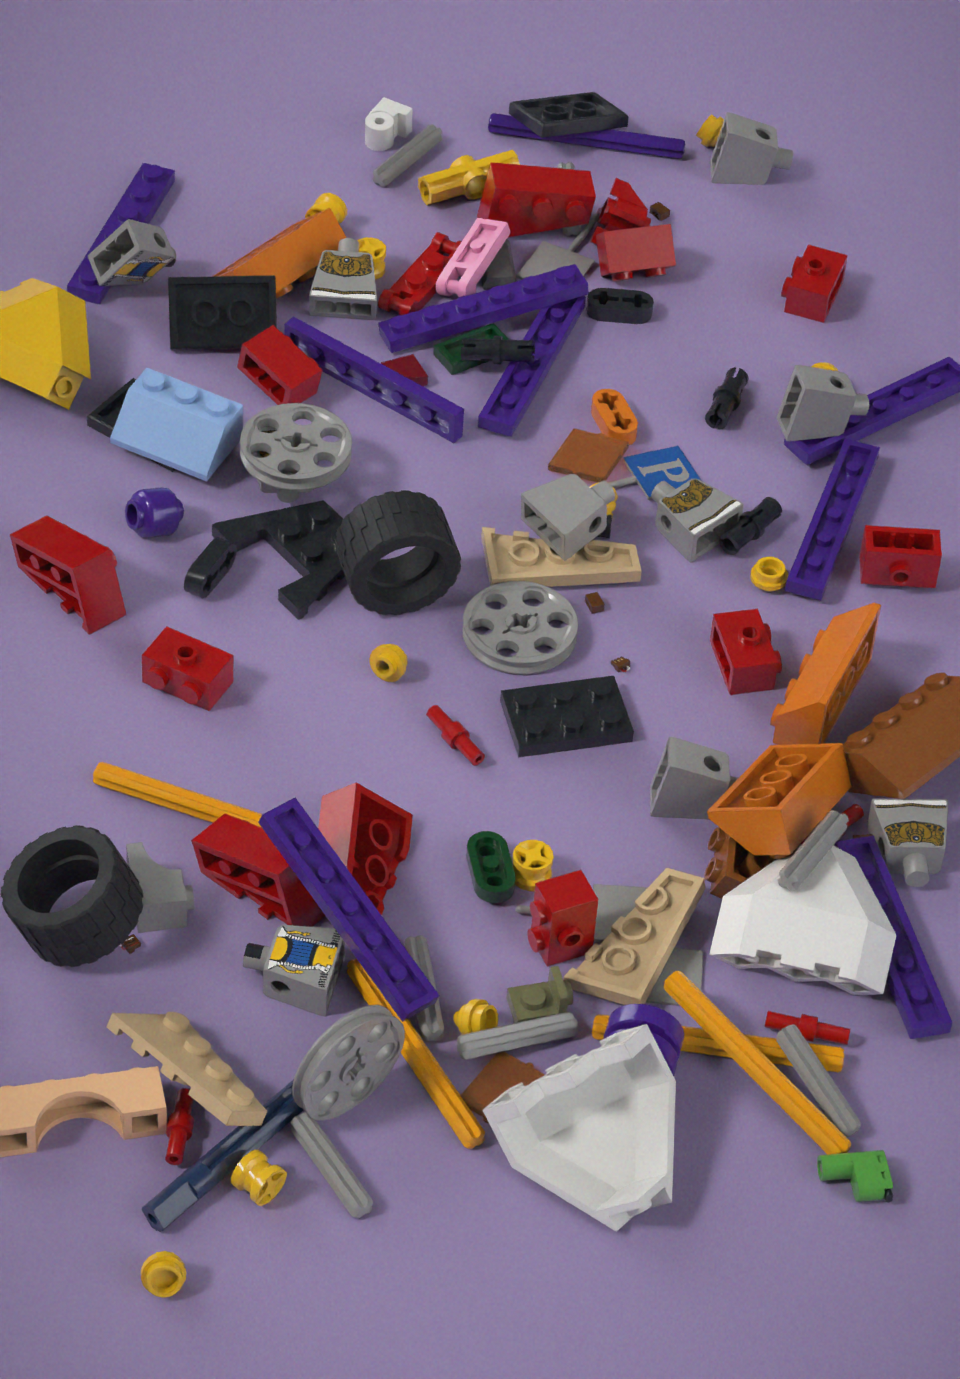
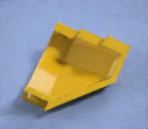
[0,278,91,410]

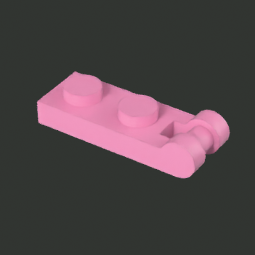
[436,218,511,297]

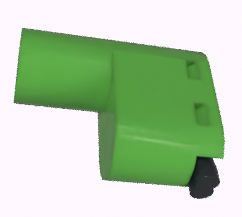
[817,1150,893,1202]

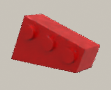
[477,162,596,237]
[10,515,127,635]
[191,813,325,927]

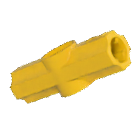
[418,149,520,205]

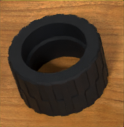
[335,490,461,615]
[1,825,144,967]

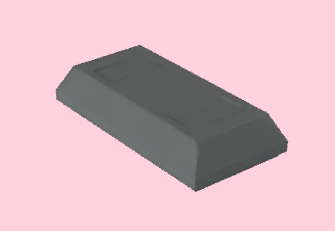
[481,239,517,290]

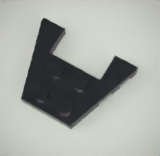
[212,500,345,620]

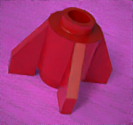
[590,178,651,245]

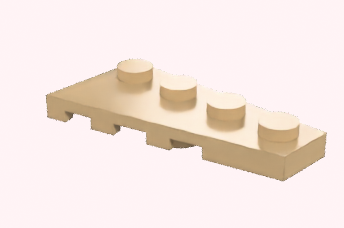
[481,527,642,587]
[563,868,706,1005]
[106,1012,267,1126]

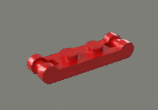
[378,232,462,315]

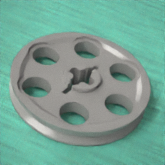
[240,403,352,491]
[462,581,578,675]
[292,1005,405,1120]

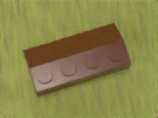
[843,673,960,799]

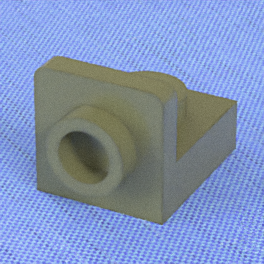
[506,966,573,1023]

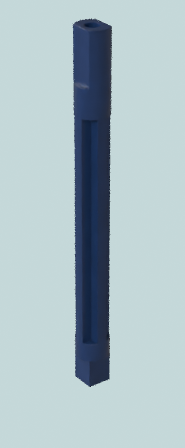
[141,1079,304,1232]

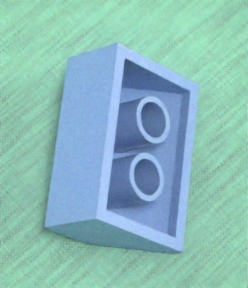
[110,368,243,481]

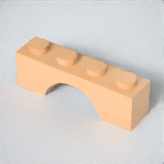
[0,1066,167,1157]

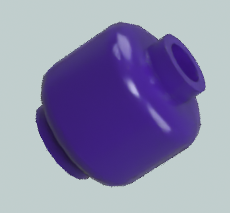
[125,487,184,538]

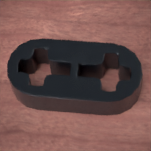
[586,288,654,324]
[184,537,237,599]

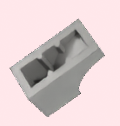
[126,842,194,933]

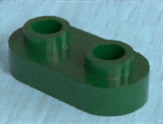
[466,831,516,903]

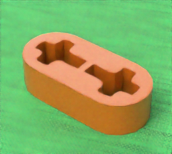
[591,389,638,447]

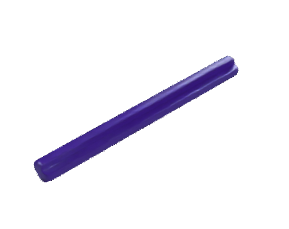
[488,113,685,159]

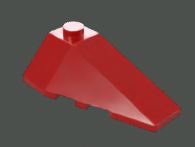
[318,782,413,915]

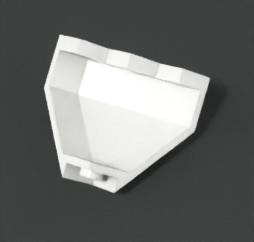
[709,844,896,995]
[482,1024,676,1232]

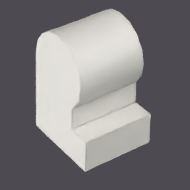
[365,97,413,151]

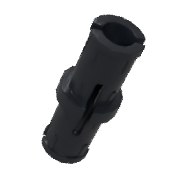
[461,336,535,365]
[705,367,749,430]
[719,497,782,555]

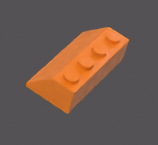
[212,208,347,299]
[770,602,881,745]
[707,743,852,859]

